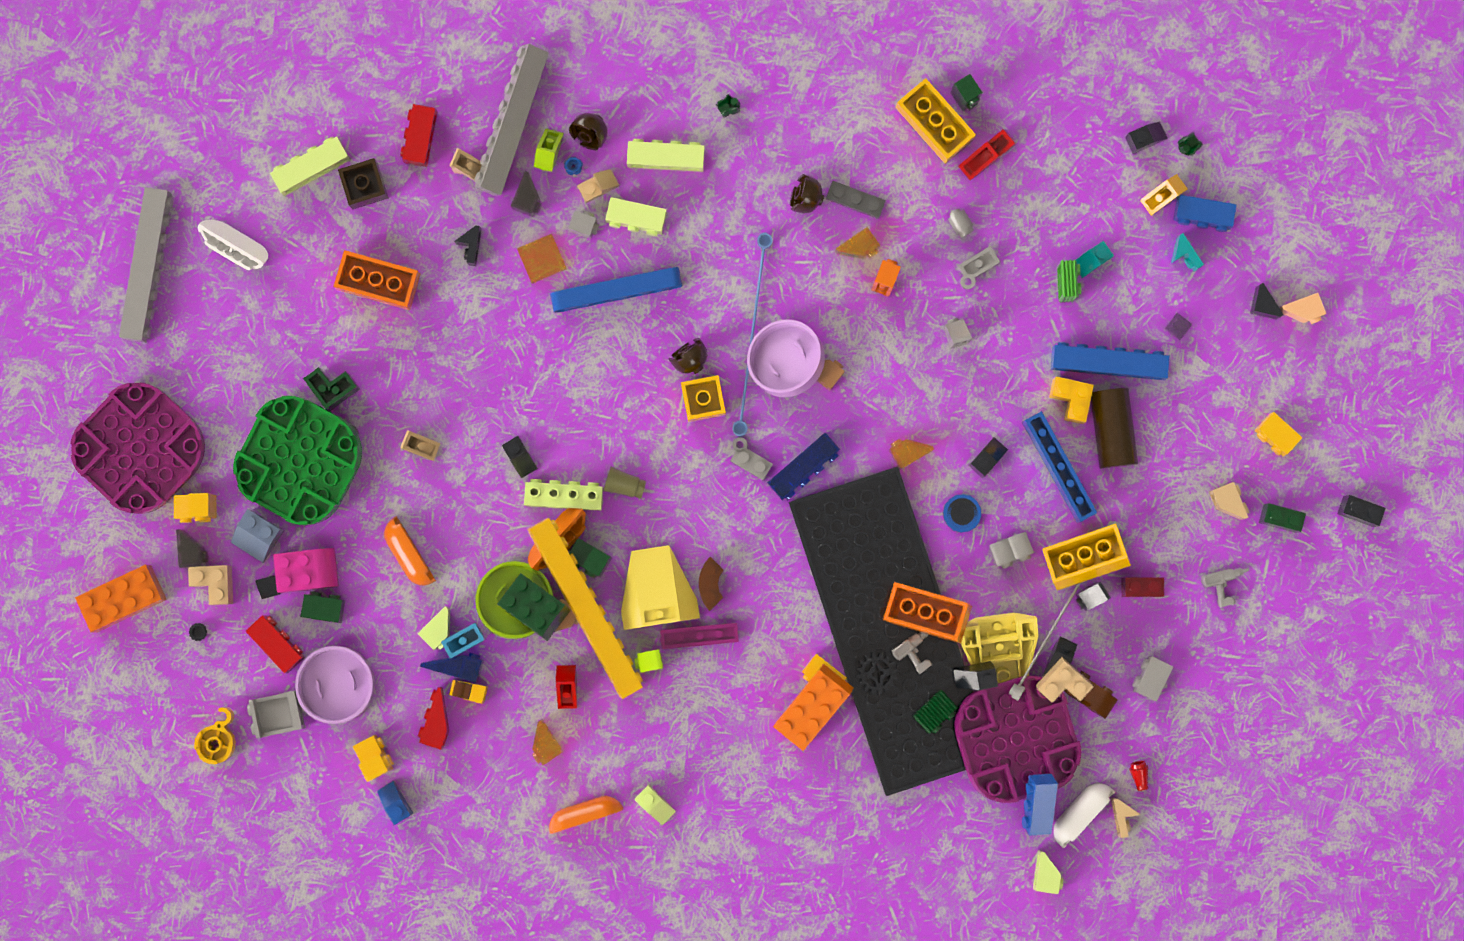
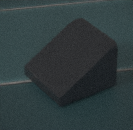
[255,575,281,599]

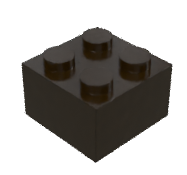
[338,158,389,210]

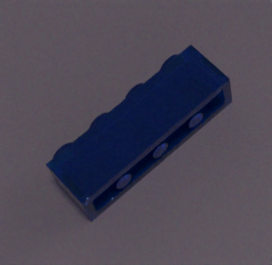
[767,433,840,501]

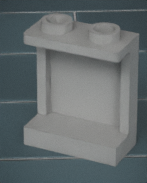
[247,691,305,739]

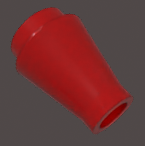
[1129,761,1149,791]

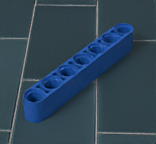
[550,267,683,313]

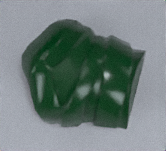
[716,94,740,118]
[1178,132,1203,156]

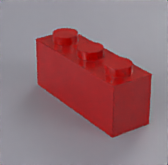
[400,104,438,167]
[245,615,305,674]

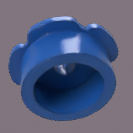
[564,157,583,175]

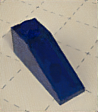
[420,652,484,683]

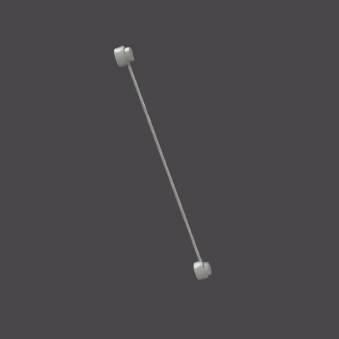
[1009,520,1121,701]

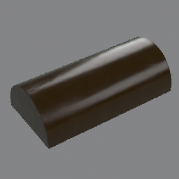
[1091,388,1138,469]

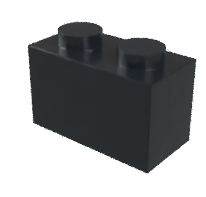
[1337,495,1386,527]

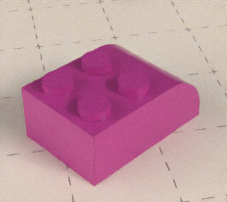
[273,548,339,593]

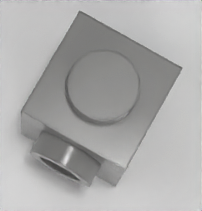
[568,211,599,239]

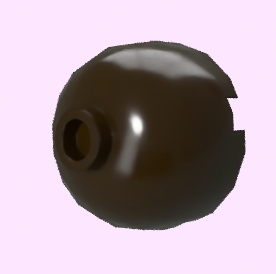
[569,113,608,150]
[790,174,824,213]
[669,338,708,374]

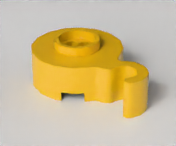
[194,707,236,764]

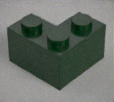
[303,367,360,411]
[569,538,612,579]

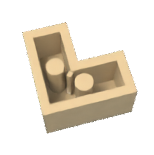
[188,565,233,605]
[1036,657,1093,703]

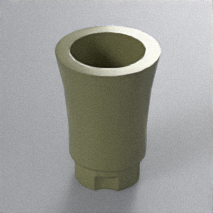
[603,466,646,499]

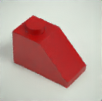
[556,665,577,709]

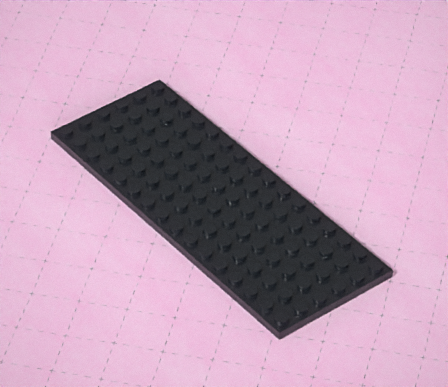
[789,466,973,796]

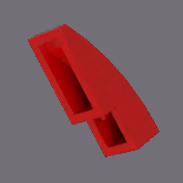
[958,129,1017,181]

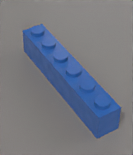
[1050,342,1170,380]
[1022,411,1097,523]

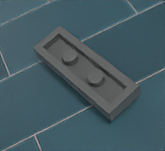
[826,181,886,219]

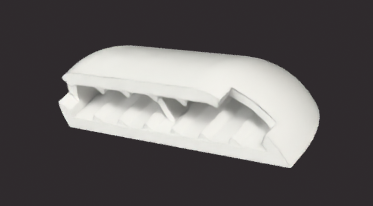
[198,220,268,270]
[1054,783,1115,848]

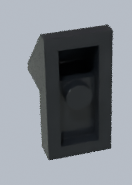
[454,225,482,266]
[501,436,538,478]

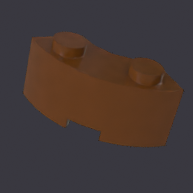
[699,556,724,611]
[1064,670,1118,719]

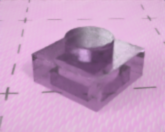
[1164,313,1192,340]

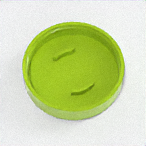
[475,561,553,639]

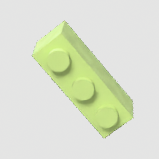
[606,197,667,236]

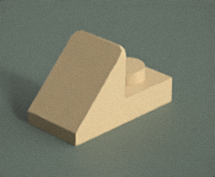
[450,148,482,180]
[577,169,619,203]
[400,430,441,461]
[1111,798,1140,838]

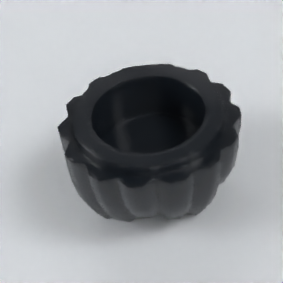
[189,623,207,641]

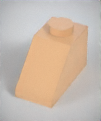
[1280,293,1326,324]

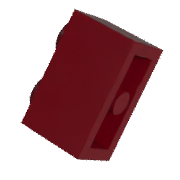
[1121,577,1164,597]

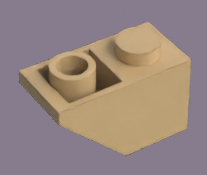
[1209,482,1249,520]

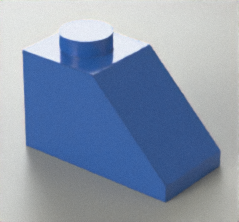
[377,781,414,825]

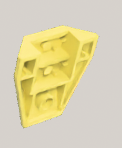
[961,613,1039,683]

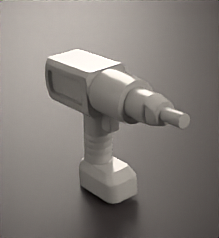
[1201,568,1249,607]
[891,632,932,674]

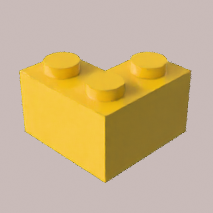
[1049,377,1094,424]
[174,493,217,523]
[353,735,394,782]

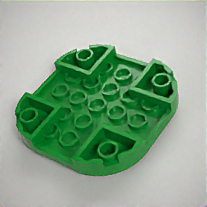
[233,396,362,525]

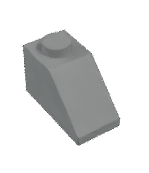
[943,318,972,349]

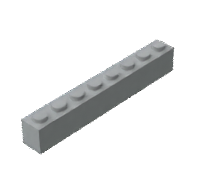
[474,44,549,196]
[119,187,174,343]

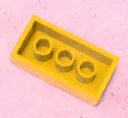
[895,78,976,164]
[1042,524,1131,591]

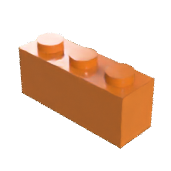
[871,259,901,297]

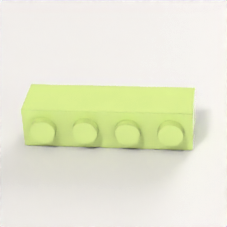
[270,137,351,196]
[627,139,704,172]

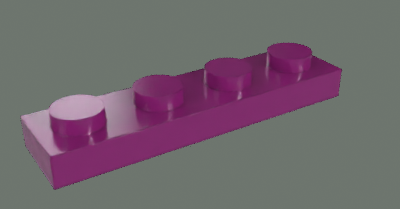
[660,623,739,649]

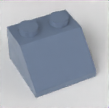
[231,509,284,563]

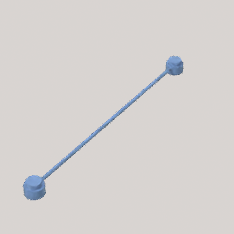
[732,233,772,437]

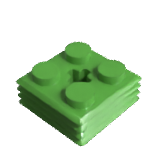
[1057,259,1081,303]

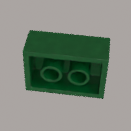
[497,573,571,641]

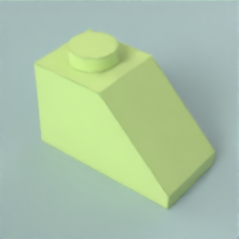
[418,606,450,650]
[634,784,676,825]
[1033,850,1063,894]

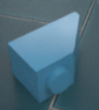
[441,623,486,659]

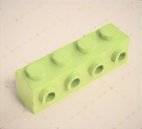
[524,479,603,511]

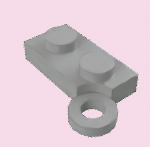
[957,246,1000,290]
[730,437,773,481]

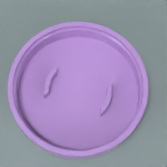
[747,320,825,397]
[295,646,375,724]

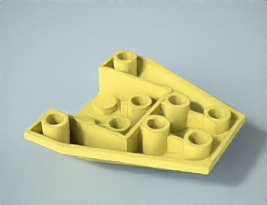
[621,545,700,630]

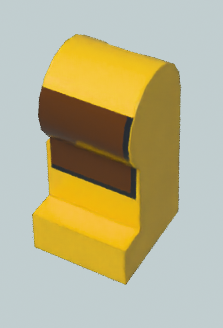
[449,680,488,704]

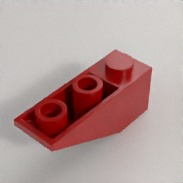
[418,687,449,750]

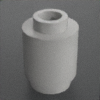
[948,208,974,238]

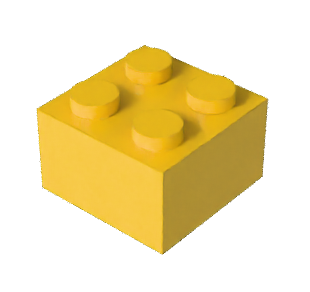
[681,375,726,422]

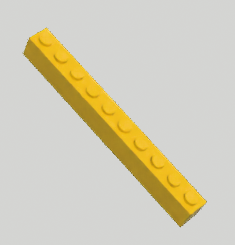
[527,518,643,699]

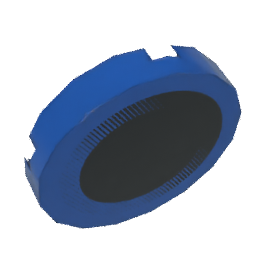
[943,494,982,533]

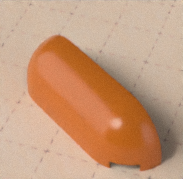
[528,508,586,571]
[384,516,436,586]
[549,796,624,834]

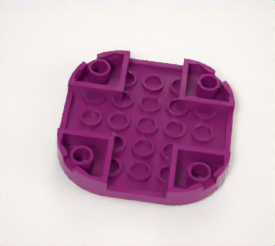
[70,382,205,514]
[955,676,1081,803]

